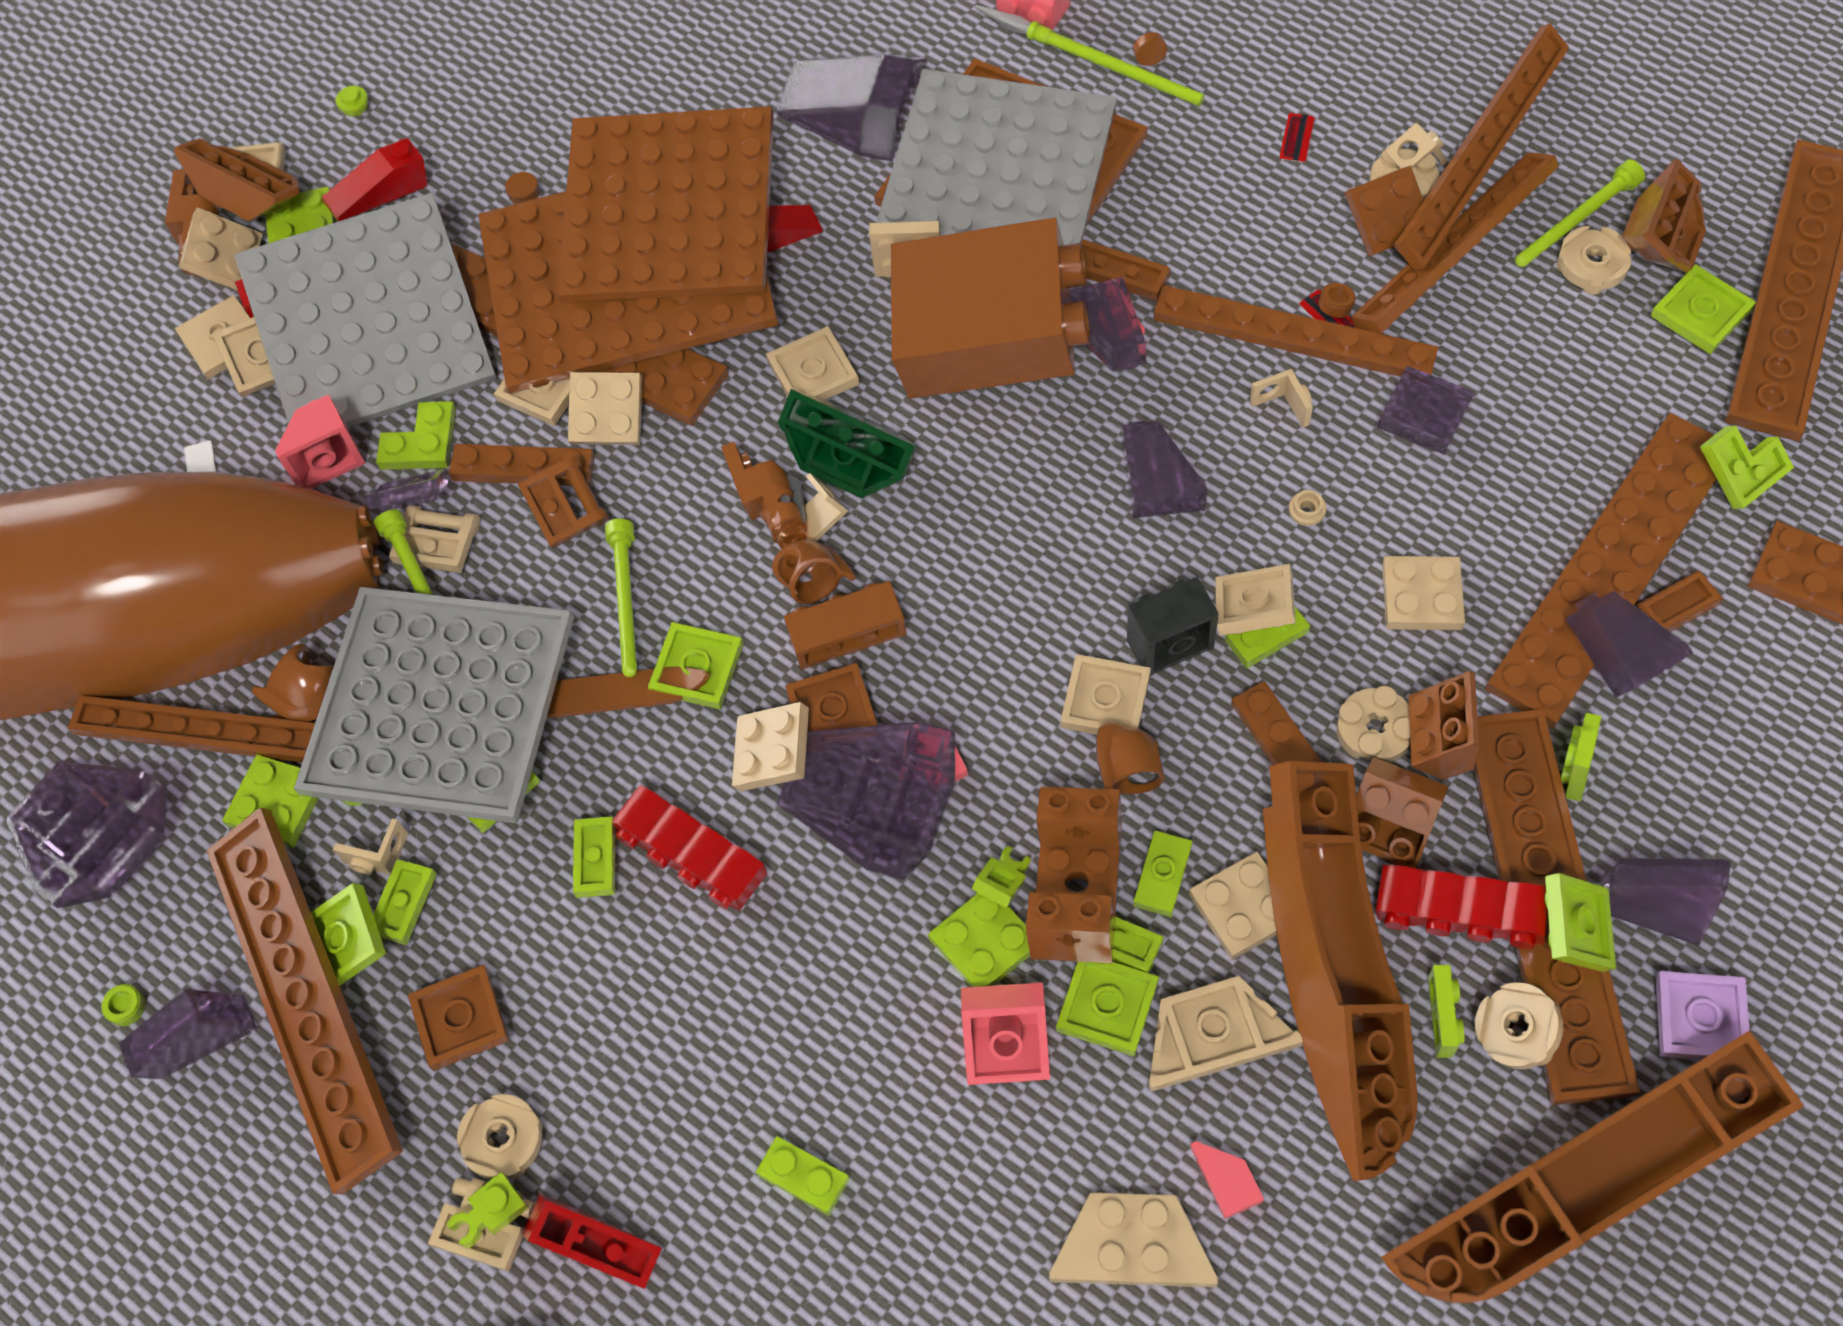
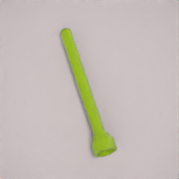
[1515,159,1645,267]
[374,509,433,595]
[605,518,637,677]

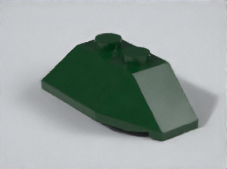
[778,389,917,498]

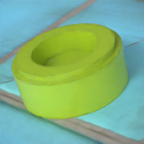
[101,984,146,1026]

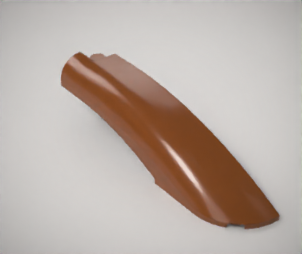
[1263,761,1418,1181]
[1380,1030,1804,1303]

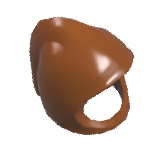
[772,540,857,604]
[252,643,334,722]
[1096,723,1165,795]

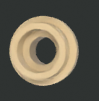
[1289,490,1326,526]

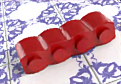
[612,785,768,911]
[1376,865,1549,949]

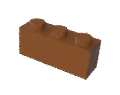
[783,581,906,670]

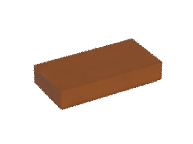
[1634,570,1723,639]

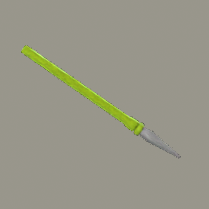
[975,5,1205,107]

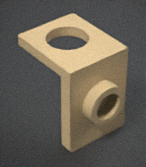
[1385,122,1448,169]
[1250,369,1313,428]
[802,473,848,542]
[333,818,408,875]

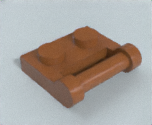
[518,456,609,549]

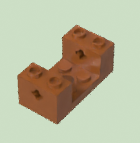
[1026,787,1123,963]

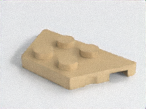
[1149,976,1303,1092]
[1049,1193,1218,1287]

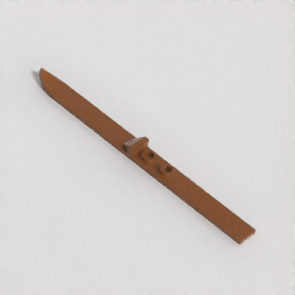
[270,667,710,723]

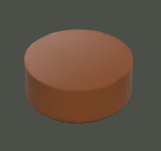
[1133,32,1168,66]
[505,172,540,204]
[1318,283,1356,318]

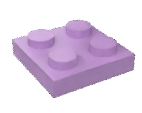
[1656,971,1749,1060]

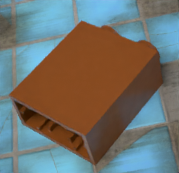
[891,217,1090,399]

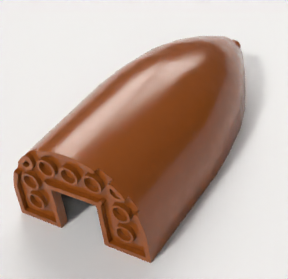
[0,472,384,720]

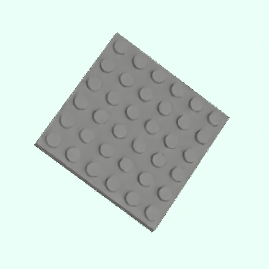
[876,69,1117,245]
[234,192,497,427]
[294,587,574,823]

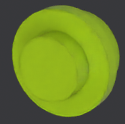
[335,86,368,117]

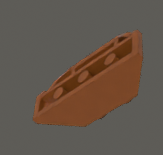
[174,138,299,221]
[1622,158,1706,273]

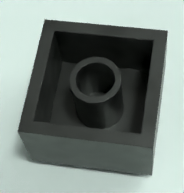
[1126,576,1219,675]

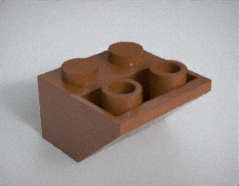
[1408,671,1479,780]
[1356,757,1449,868]

